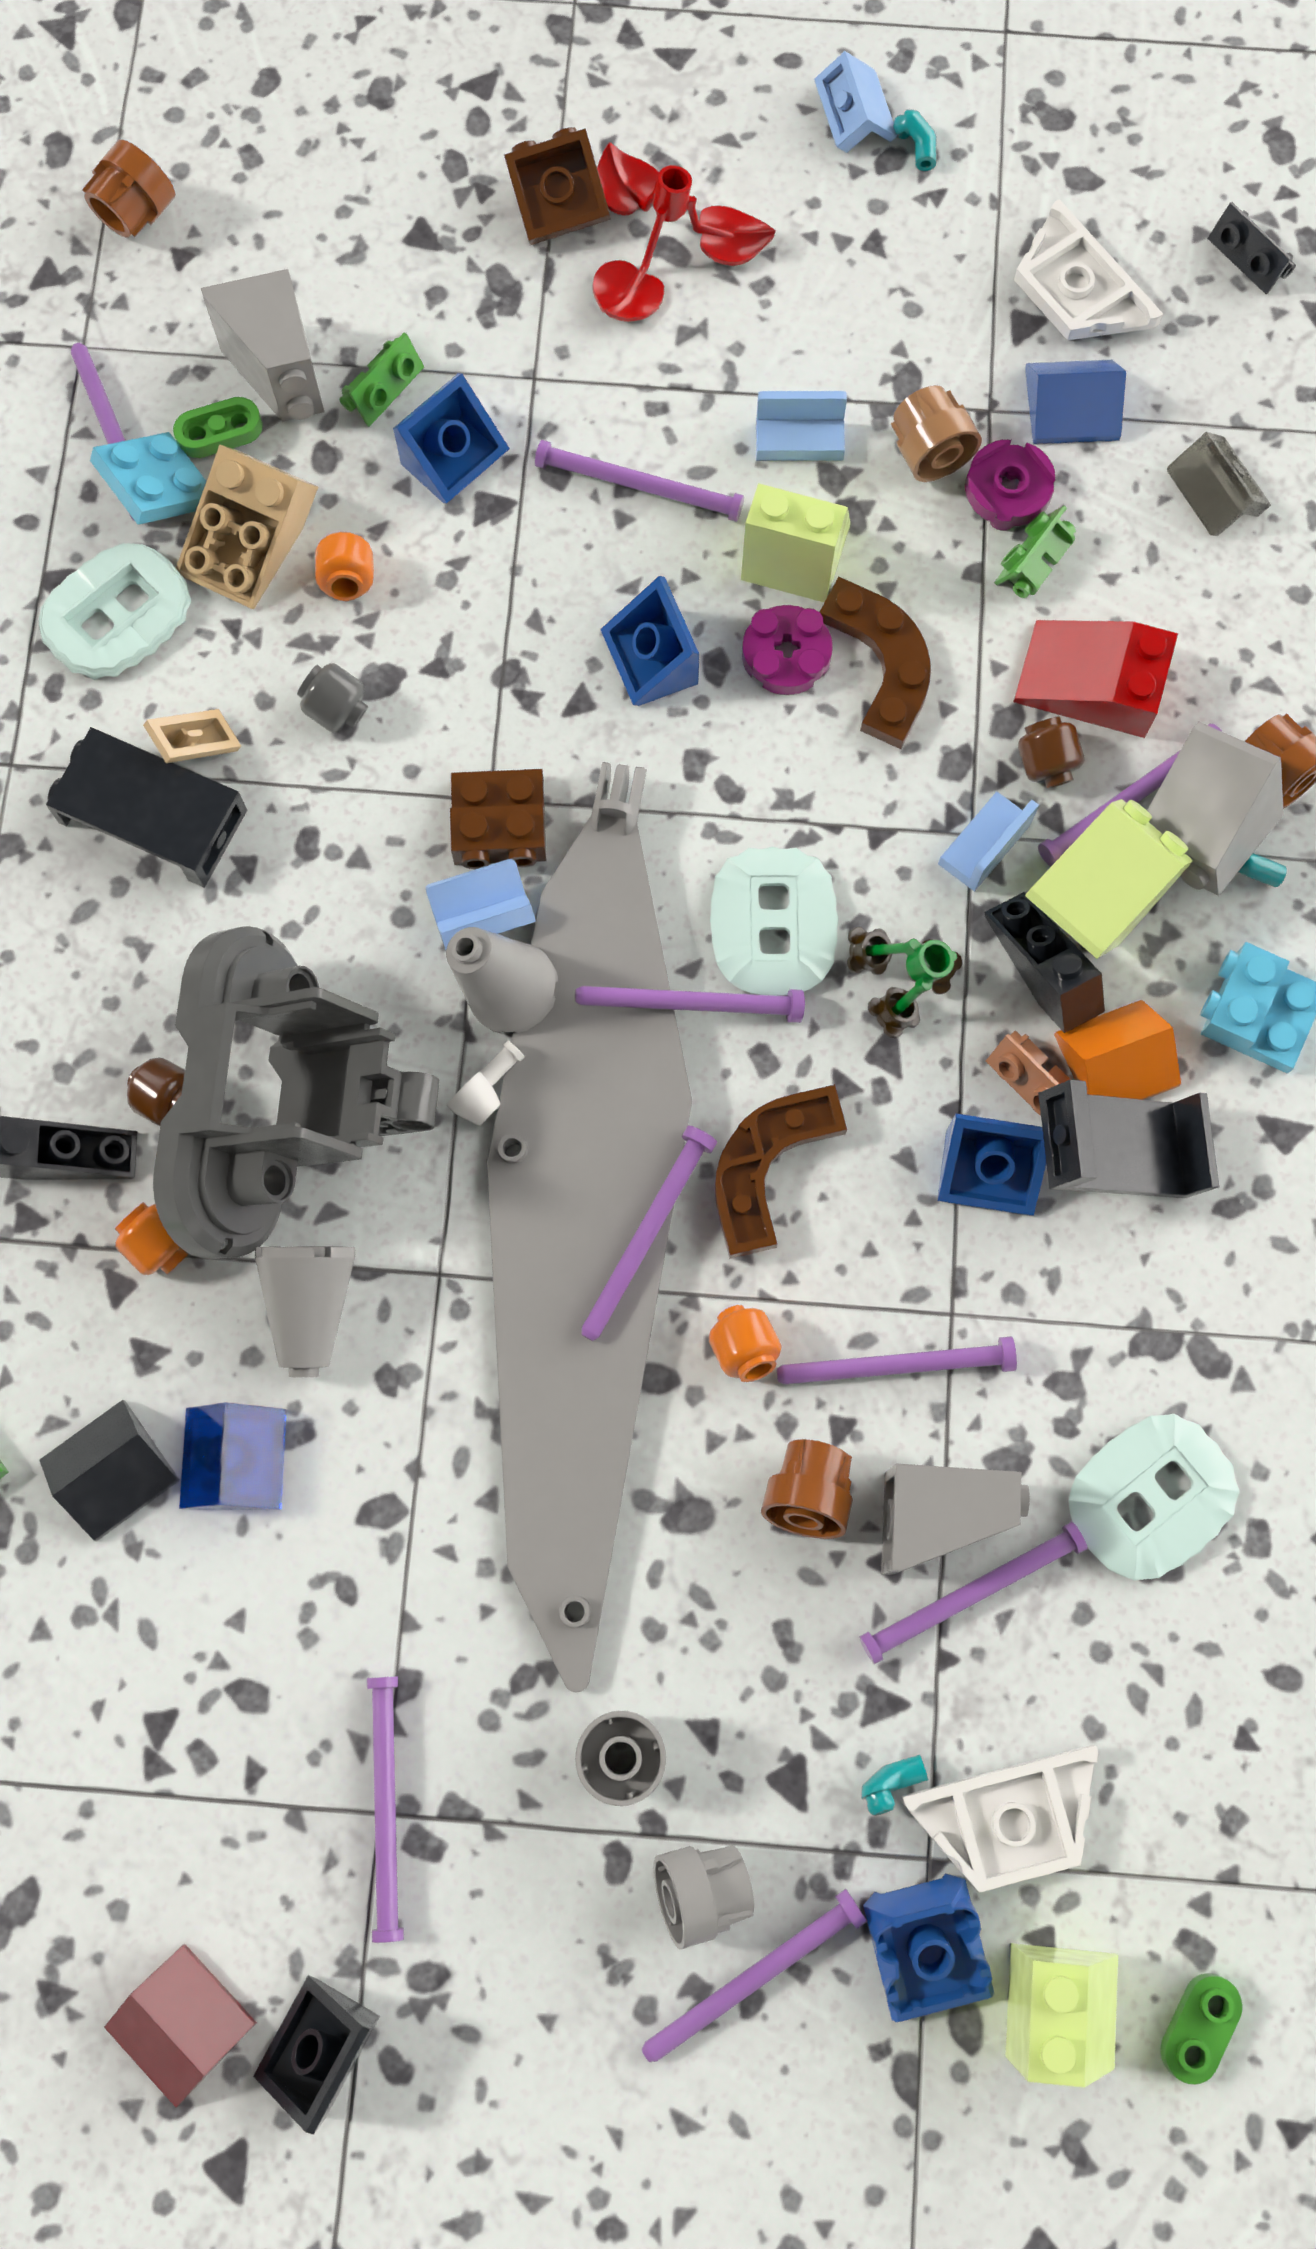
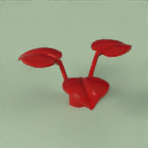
[592,142,776,322]

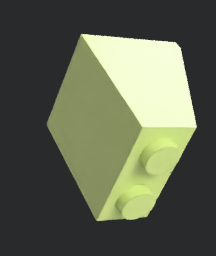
[741,483,850,602]
[1025,799,1193,959]
[1005,1943,1118,2087]

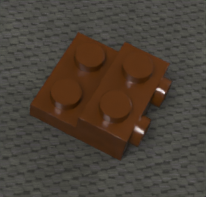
[504,127,611,245]
[450,769,546,869]

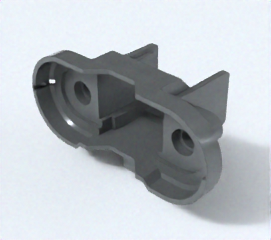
[153,926,439,1259]

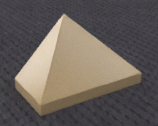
[143,709,241,763]

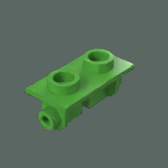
[339,332,424,427]
[994,505,1076,598]

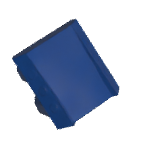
[863,1873,994,2023]

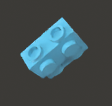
[1200,942,1316,1074]

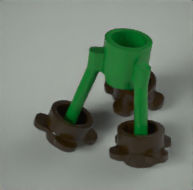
[847,927,963,1039]

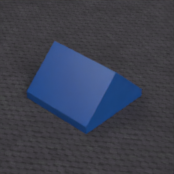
[1025,360,1126,444]
[393,373,510,504]
[600,576,699,706]
[938,1113,1046,1216]

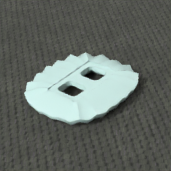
[39,544,191,680]
[710,847,838,996]
[1069,1414,1240,1580]

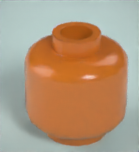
[315,532,374,601]
[115,1202,188,1275]
[709,1305,782,1382]

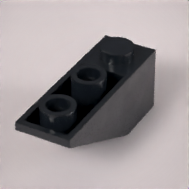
[984,892,1105,1033]
[0,1116,138,1180]

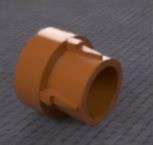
[82,140,176,238]
[1244,713,1316,809]
[761,1439,853,1539]

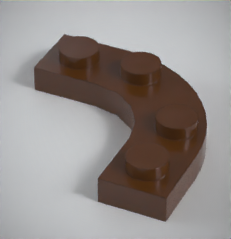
[819,576,931,749]
[715,1084,847,1259]

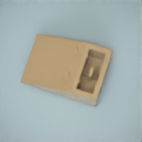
[176,445,318,609]

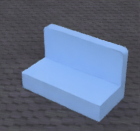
[814,51,898,153]
[756,391,847,461]
[938,792,1039,892]
[425,859,536,950]

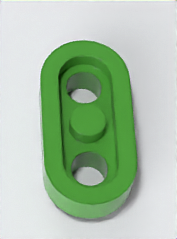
[173,397,263,458]
[1160,1973,1242,2085]

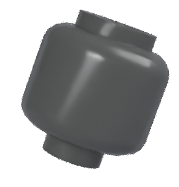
[297,663,368,733]

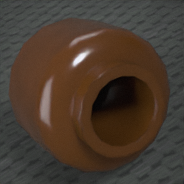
[1018,716,1085,789]
[127,1057,185,1126]

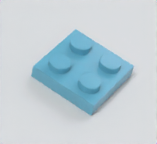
[90,432,206,525]

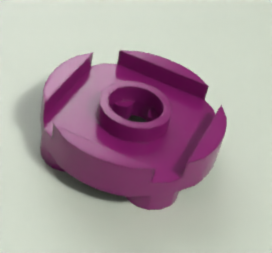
[964,439,1055,531]
[742,605,833,695]

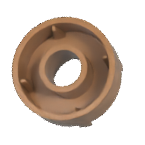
[890,385,982,482]

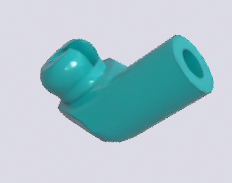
[893,109,936,171]
[1238,853,1287,887]
[861,1755,928,1816]

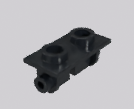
[1207,202,1296,294]

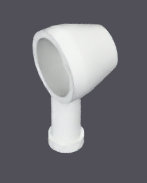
[446,1040,525,1126]

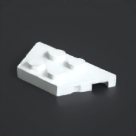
[1014,199,1163,341]
[901,1745,1099,1893]

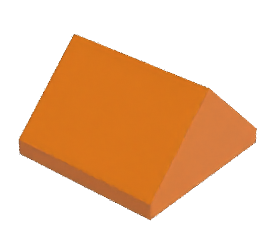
[1054,1000,1181,1100]

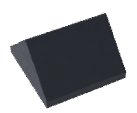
[39,1400,180,1542]
[253,1975,380,2135]

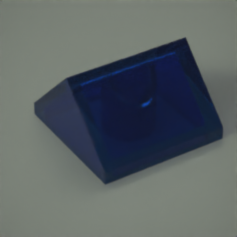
[179,1402,287,1510]

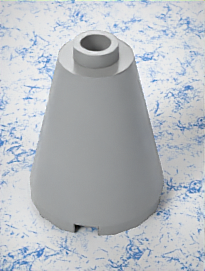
[446,927,558,1034]
[255,1246,355,1377]

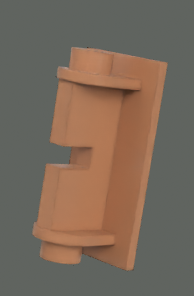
[986,1030,1071,1116]

